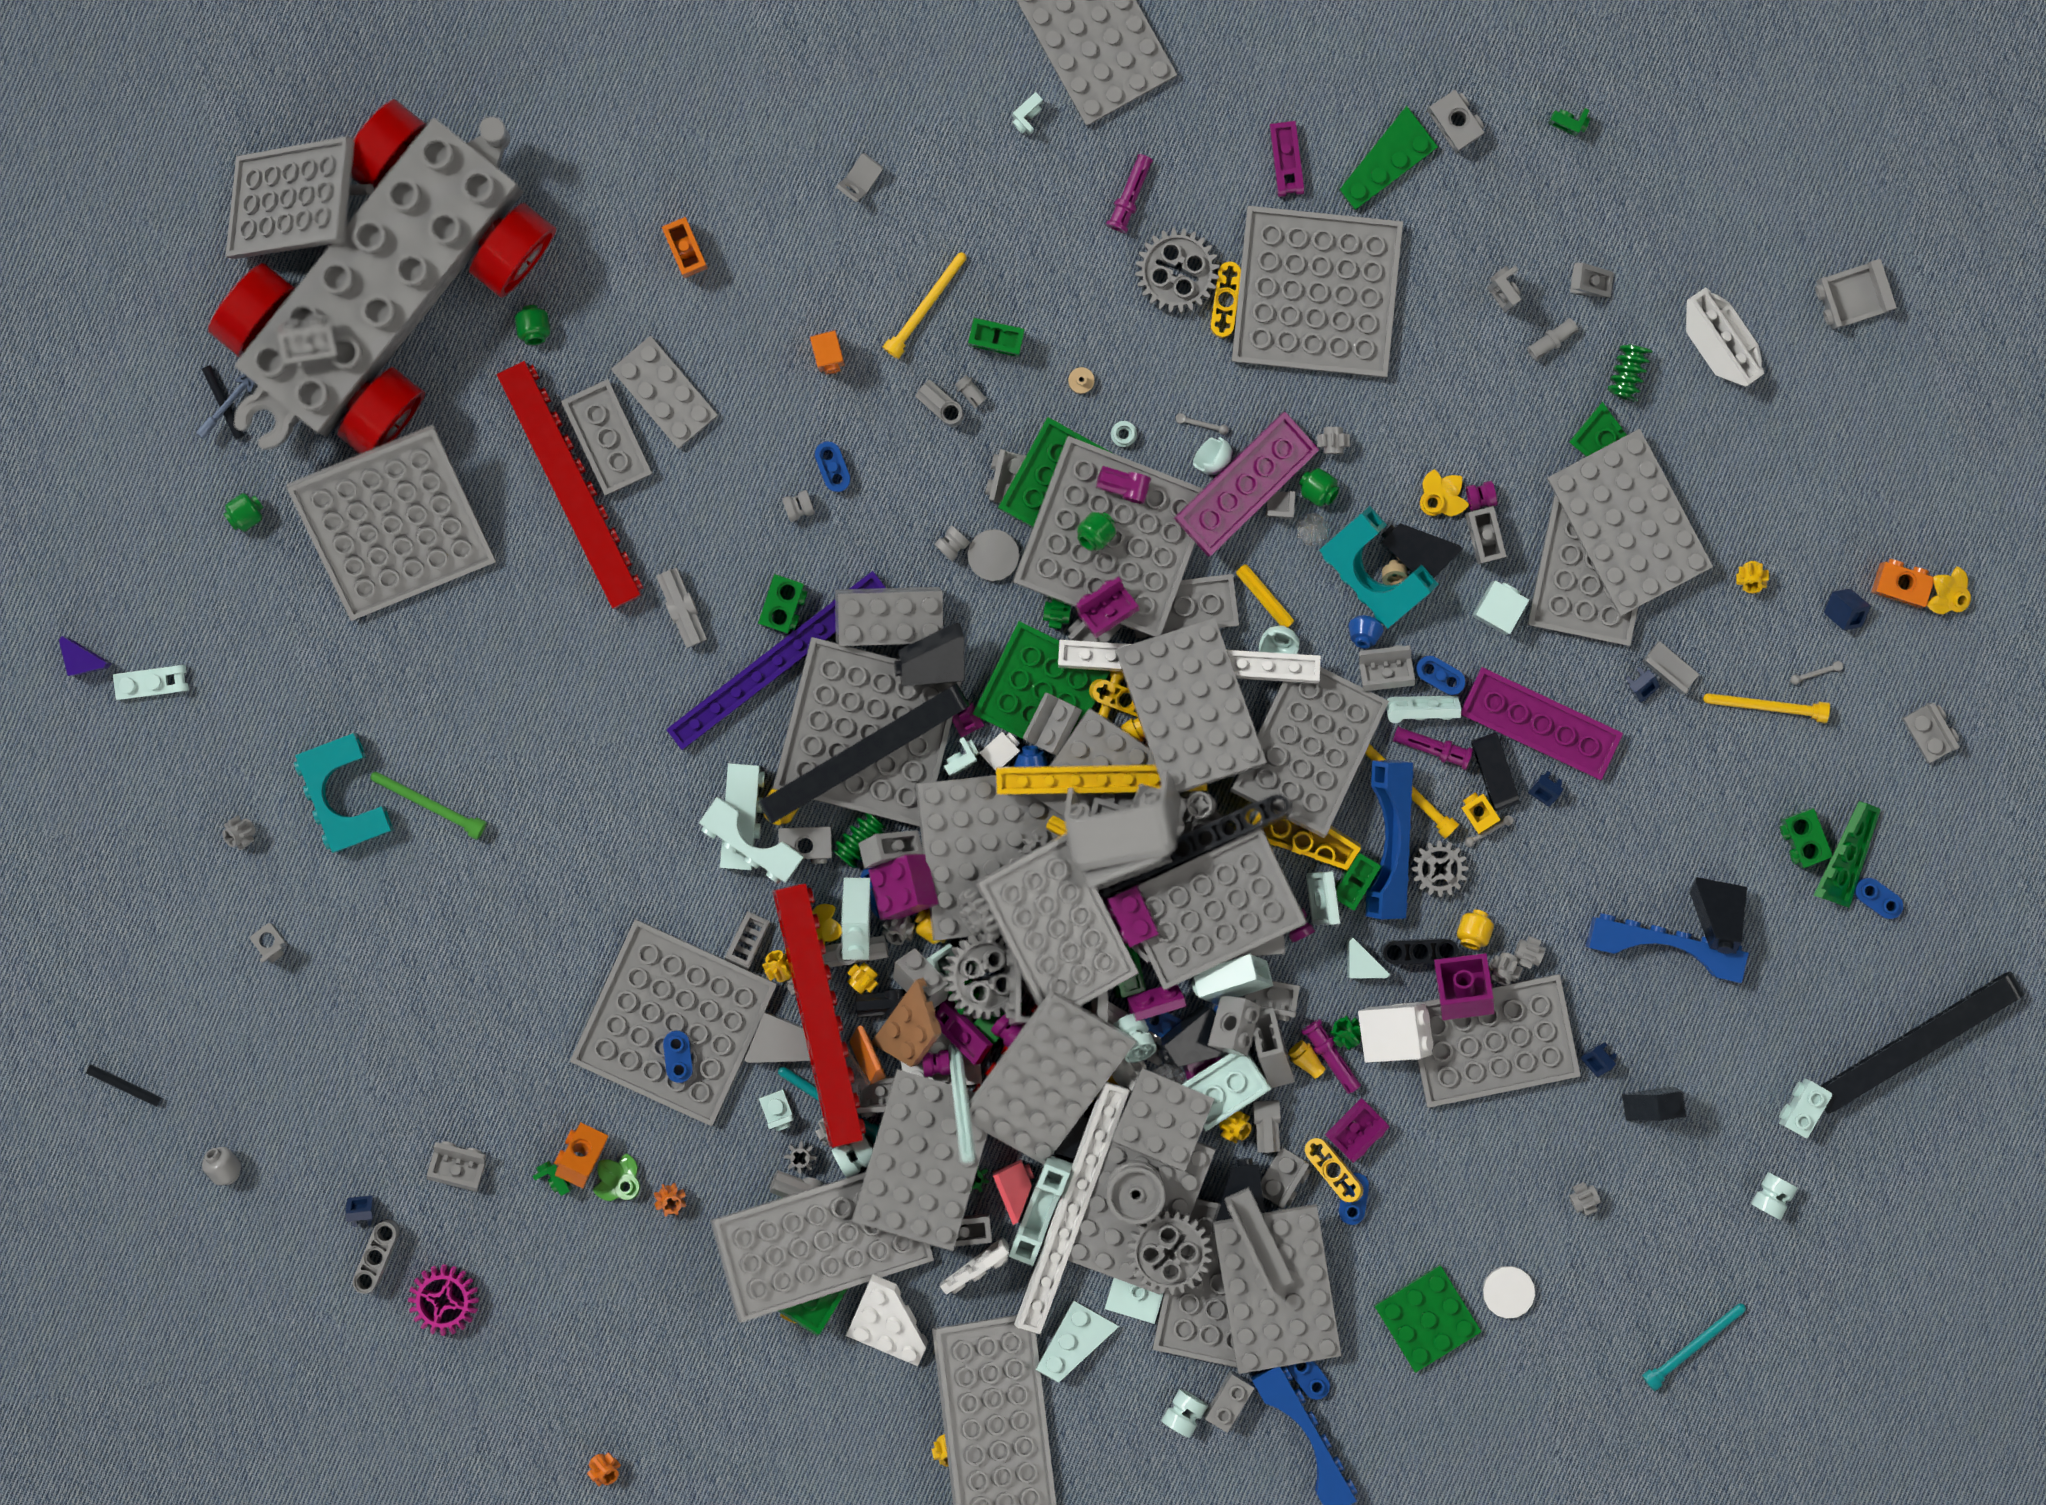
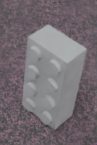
[835,587,943,646]

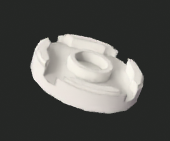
[1483,1266,1535,1318]

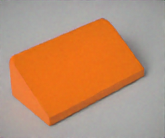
[850,1025,886,1085]

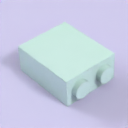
[842,878,871,960]
[1192,954,1273,1004]

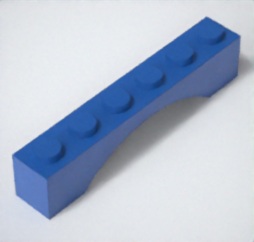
[1365,760,1413,919]
[1586,913,1749,983]
[1251,1366,1357,1505]

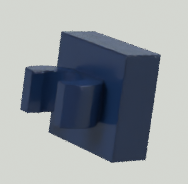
[1626,667,1660,703]
[1528,771,1563,807]
[1580,1042,1616,1077]
[345,1195,375,1227]

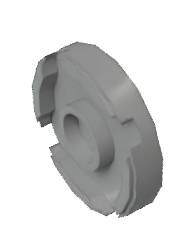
[967,529,1019,581]

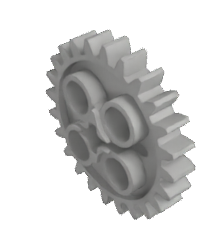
[1135,228,1219,313]
[942,936,1025,1019]
[1127,1209,1212,1295]

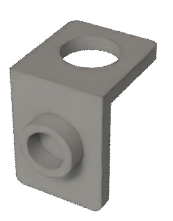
[836,153,883,202]
[250,923,288,963]

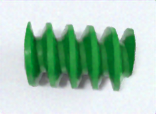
[1607,344,1653,402]
[832,813,887,869]

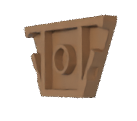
[871,978,942,1067]

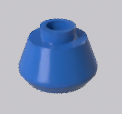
[1348,615,1384,649]
[1014,745,1049,767]

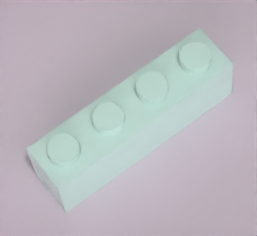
[720,763,765,870]

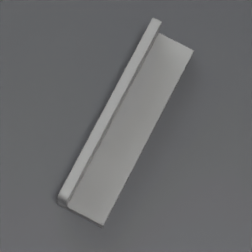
[1225,1187,1294,1298]

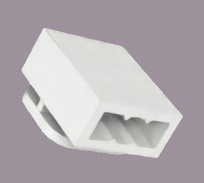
[1358,1002,1433,1063]

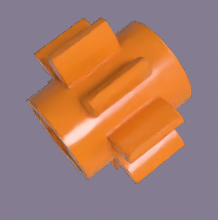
[654,1183,686,1217]
[587,1453,621,1486]

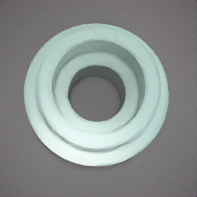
[1111,421,1137,447]

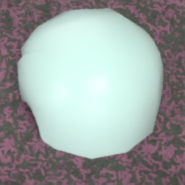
[1193,437,1233,475]
[1259,625,1300,654]

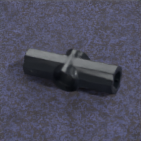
[856,989,935,1017]

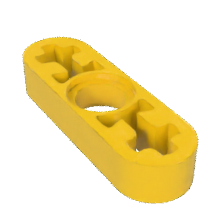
[1210,262,1241,338]
[1089,679,1138,717]
[1305,1138,1363,1202]

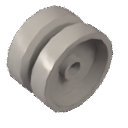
[1107,1160,1165,1224]

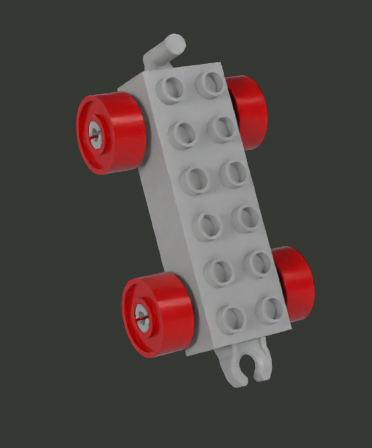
[208,99,557,454]

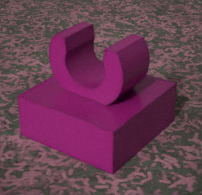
[952,703,984,738]

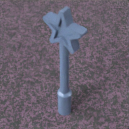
[196,373,256,440]

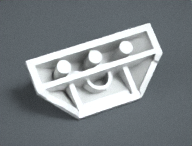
[1686,287,1764,387]

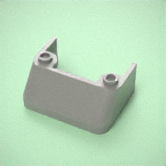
[1064,769,1181,871]

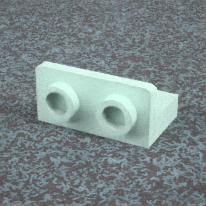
[944,737,980,777]

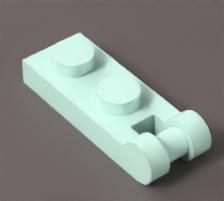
[113,665,189,700]
[1386,696,1461,723]

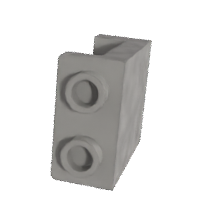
[1815,258,1897,330]

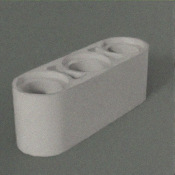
[353,1219,400,1294]

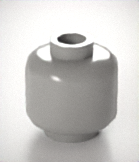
[202,1147,241,1185]

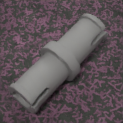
[1527,318,1579,361]

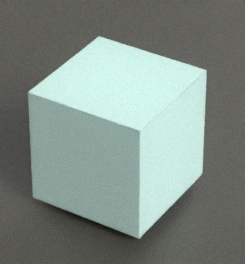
[1472,581,1529,635]

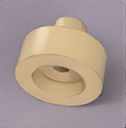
[1068,367,1094,394]
[1382,560,1408,585]

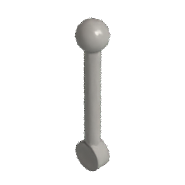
[1176,413,1229,435]
[1791,661,1843,685]
[1465,815,1513,847]

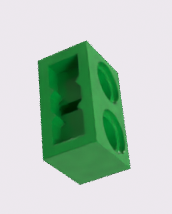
[968,318,1025,357]
[758,574,808,634]
[1779,808,1833,868]
[1335,853,1381,910]

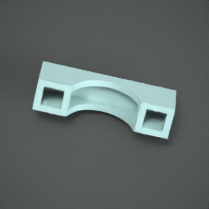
[699,797,804,884]
[1008,1156,1072,1266]

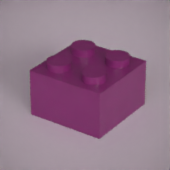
[868,854,939,920]
[1434,953,1494,1020]

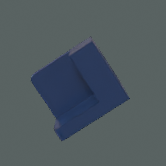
[1824,589,1871,631]

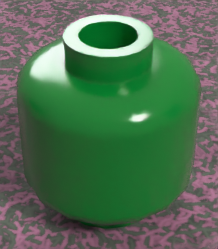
[515,305,550,346]
[1299,468,1340,507]
[223,493,264,532]
[1077,512,1116,551]

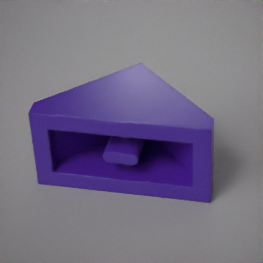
[59,636,112,677]

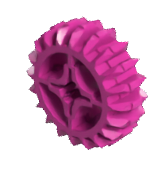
[408,1264,479,1336]

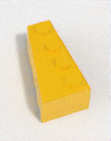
[1251,811,1361,870]

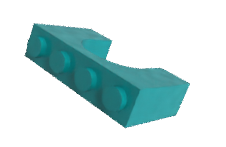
[1319,506,1439,629]
[294,733,394,853]

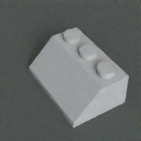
[1085,854,1173,890]

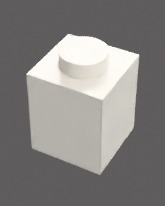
[980,732,1020,771]

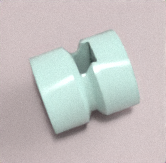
[1113,1014,1157,1063]
[832,1133,873,1178]
[1751,1172,1798,1220]
[1161,1389,1208,1438]

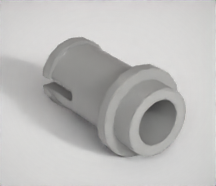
[955,375,987,409]

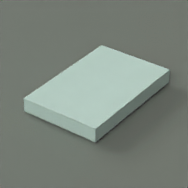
[1181,1053,1272,1131]

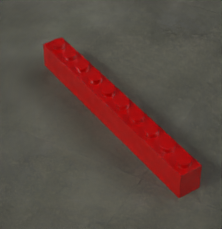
[496,361,644,609]
[772,883,866,1147]

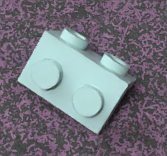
[1779,1079,1832,1138]

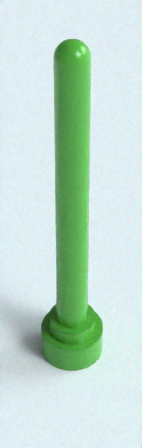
[370,772,487,840]

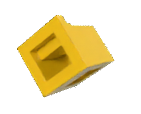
[1461,792,1500,834]

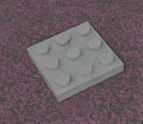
[1112,1068,1214,1172]

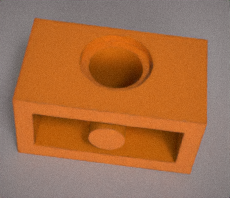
[662,217,708,279]
[810,330,845,375]
[1871,559,1934,608]
[554,1122,608,1188]

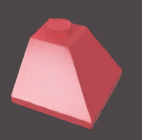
[993,1160,1035,1225]

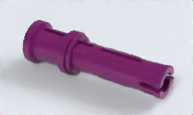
[1105,154,1153,234]
[1392,726,1473,770]
[1301,1019,1361,1094]

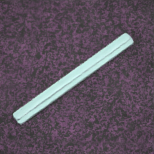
[948,1044,975,1163]

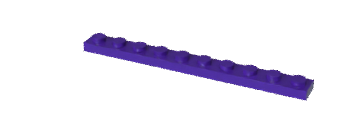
[666,571,886,750]

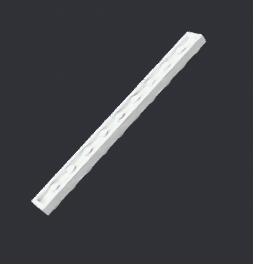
[1058,640,1321,684]
[1014,1082,1130,1334]

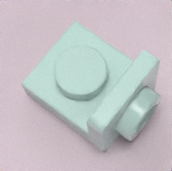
[1012,92,1043,135]
[759,1089,794,1131]

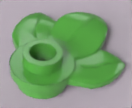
[593,1153,640,1201]

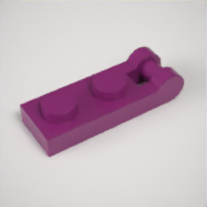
[1269,121,1304,197]
[935,997,993,1065]

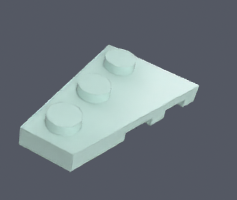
[1035,1301,1119,1383]

